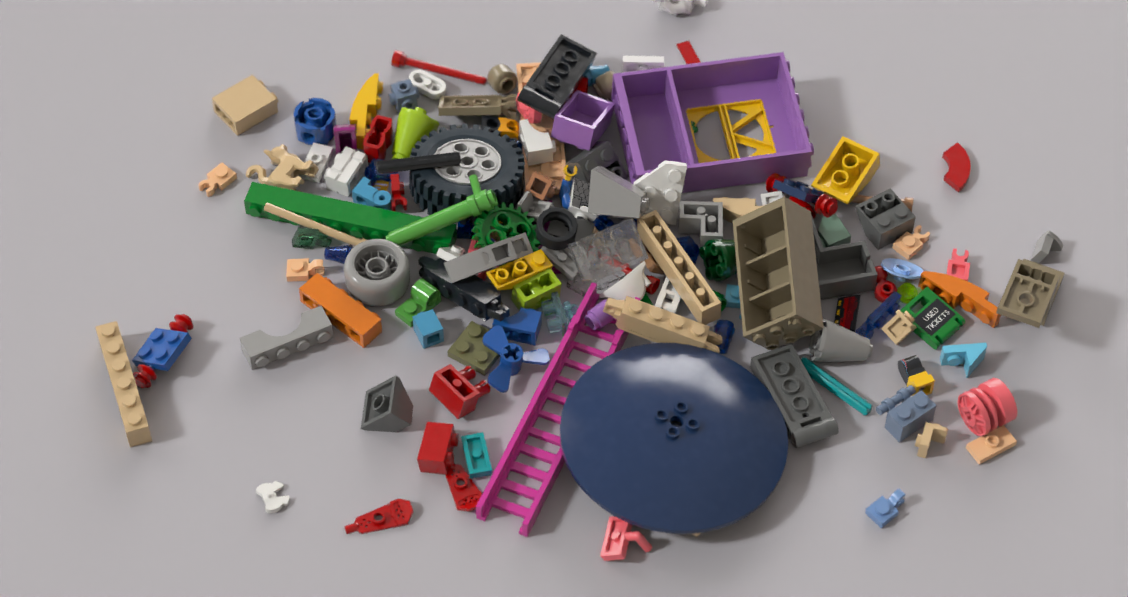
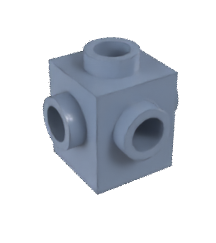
[388,79,420,115]

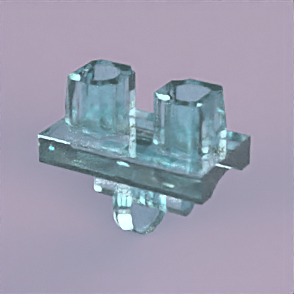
[541,292,578,336]

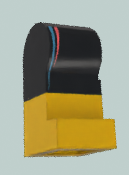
[898,355,935,396]

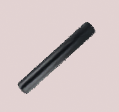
[376,152,461,174]

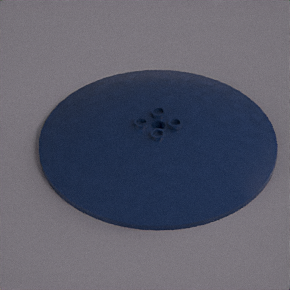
[560,343,788,534]

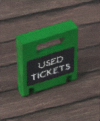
[901,287,966,350]

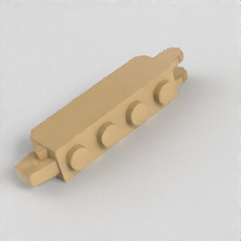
[603,296,723,353]

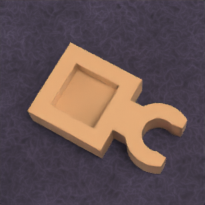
[198,163,237,197]
[892,225,930,260]

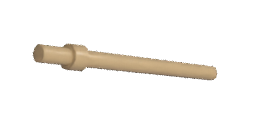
[264,203,367,246]

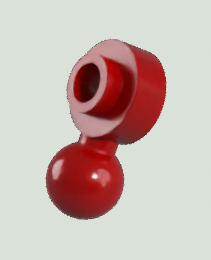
[874,266,897,304]

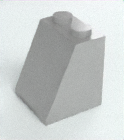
[588,166,650,218]

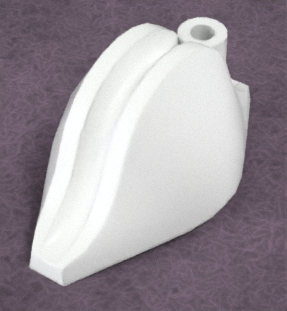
[599,261,651,300]

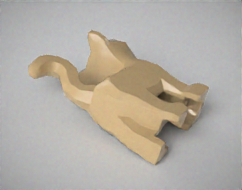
[246,144,319,192]

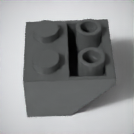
[566,141,628,183]
[855,188,916,250]

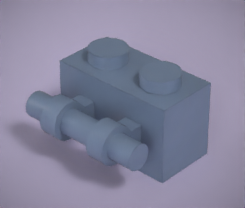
[876,385,937,443]

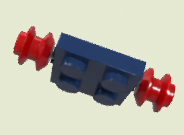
[766,173,838,218]

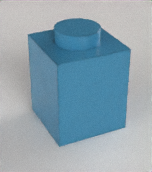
[413,309,444,349]

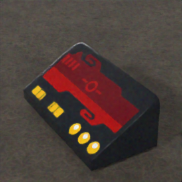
[834,295,861,332]

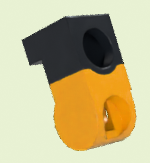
[480,115,519,142]

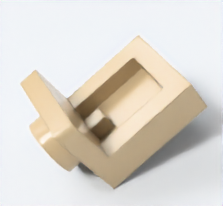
[881,309,917,345]
[915,422,948,458]

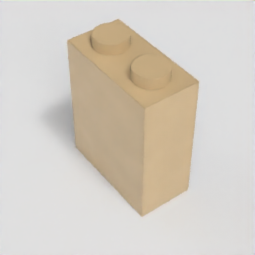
[212,74,278,136]

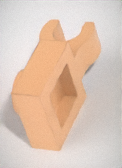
[286,258,325,282]

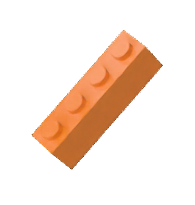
[299,273,382,348]

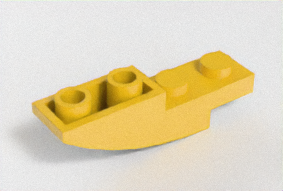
[349,73,383,149]

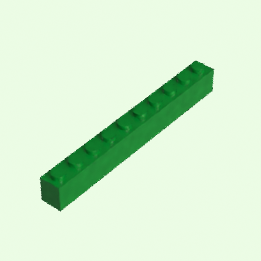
[244,182,457,255]

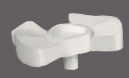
[256,481,290,513]

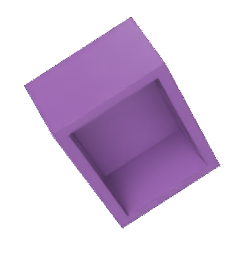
[551,90,615,150]

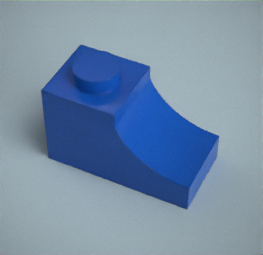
[492,308,542,345]

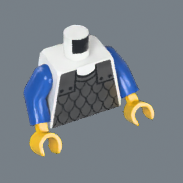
[559,165,611,223]

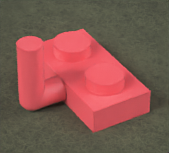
[600,516,652,561]

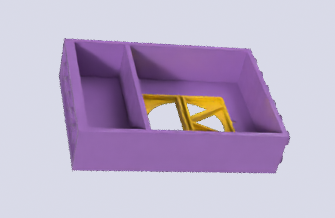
[611,52,814,193]

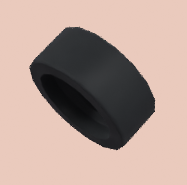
[535,207,578,250]

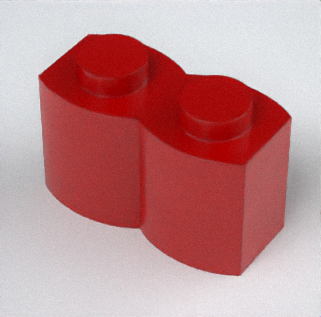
[363,115,393,164]

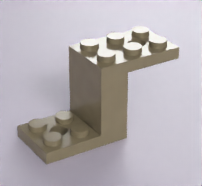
[996,258,1065,328]

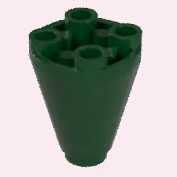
[699,239,737,282]

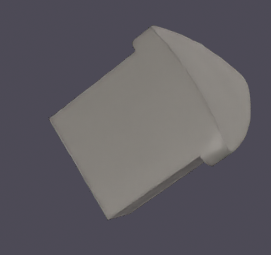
[1031,230,1063,264]

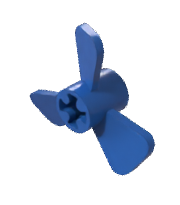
[482,325,550,393]

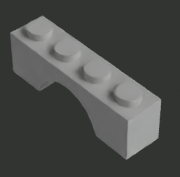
[240,306,333,370]

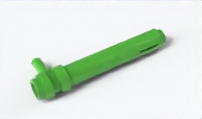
[386,174,498,246]

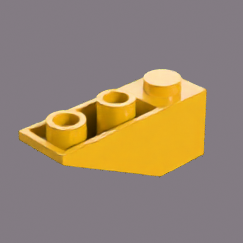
[486,249,553,290]

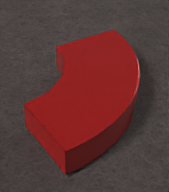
[942,142,971,192]

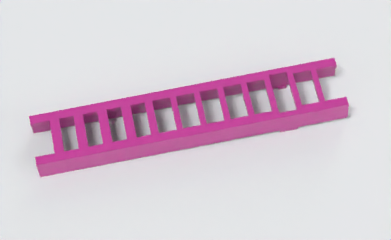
[476,282,641,537]

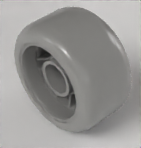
[344,239,410,306]

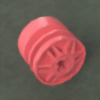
[957,378,1017,437]

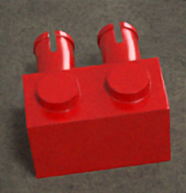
[429,364,491,419]

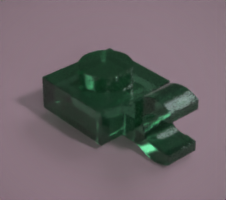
[291,227,332,249]

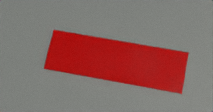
[676,40,701,64]

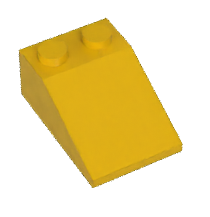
[811,136,880,204]

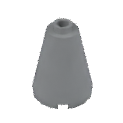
[809,319,873,362]

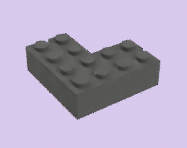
[811,215,878,300]

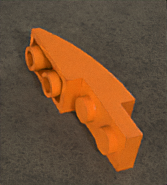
[918,271,1001,328]

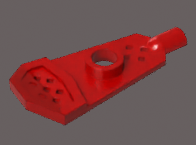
[445,462,482,512]
[344,498,413,534]

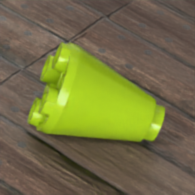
[392,107,440,159]

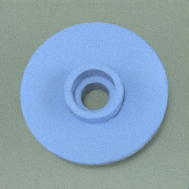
[881,258,923,282]

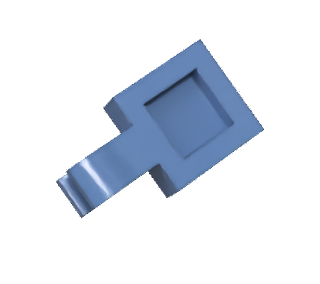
[865,488,906,528]

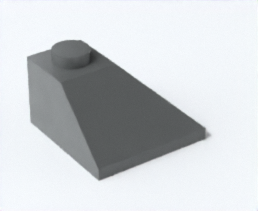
[361,375,413,432]

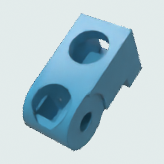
[352,177,392,210]

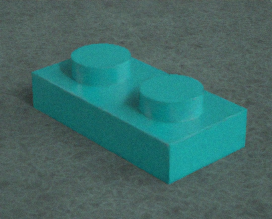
[461,432,492,479]

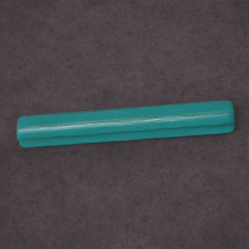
[801,357,872,415]

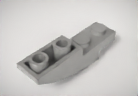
[444,232,533,283]

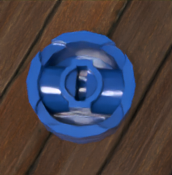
[293,98,337,146]

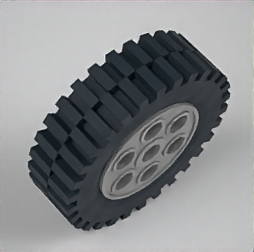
[409,124,525,225]

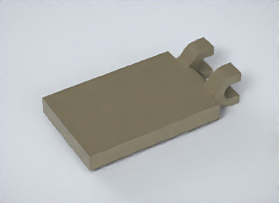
[438,94,517,119]

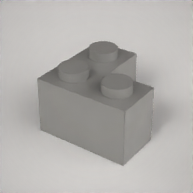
[678,201,723,247]

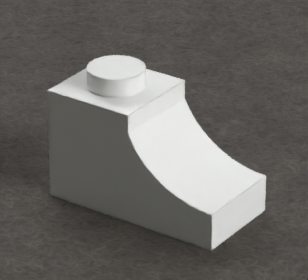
[519,119,556,166]

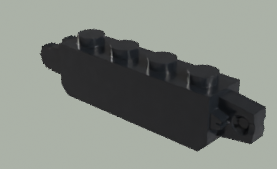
[418,256,510,322]

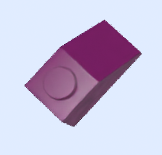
[334,124,357,155]

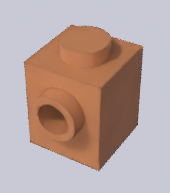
[524,172,557,201]

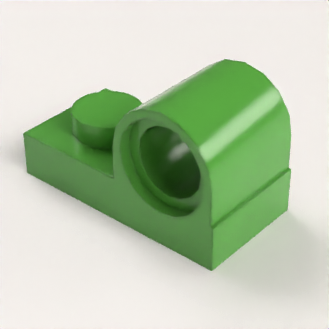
[395,278,441,327]

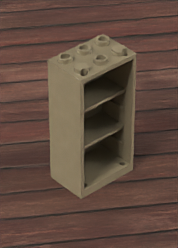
[732,197,824,350]

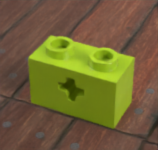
[511,268,562,310]

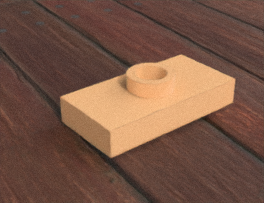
[966,425,1017,465]

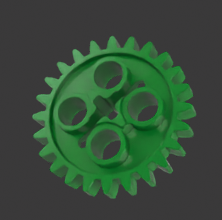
[472,202,541,266]

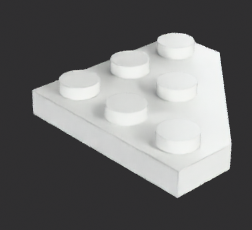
[613,160,687,225]

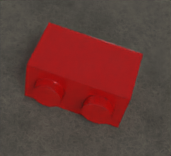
[417,422,459,475]

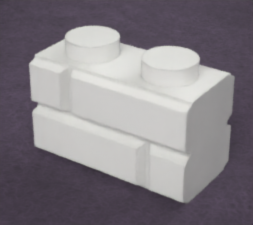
[324,147,368,197]

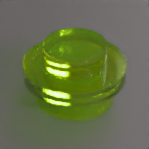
[896,283,918,304]

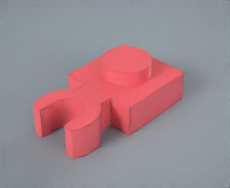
[946,248,970,281]

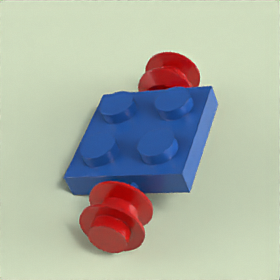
[132,314,194,388]

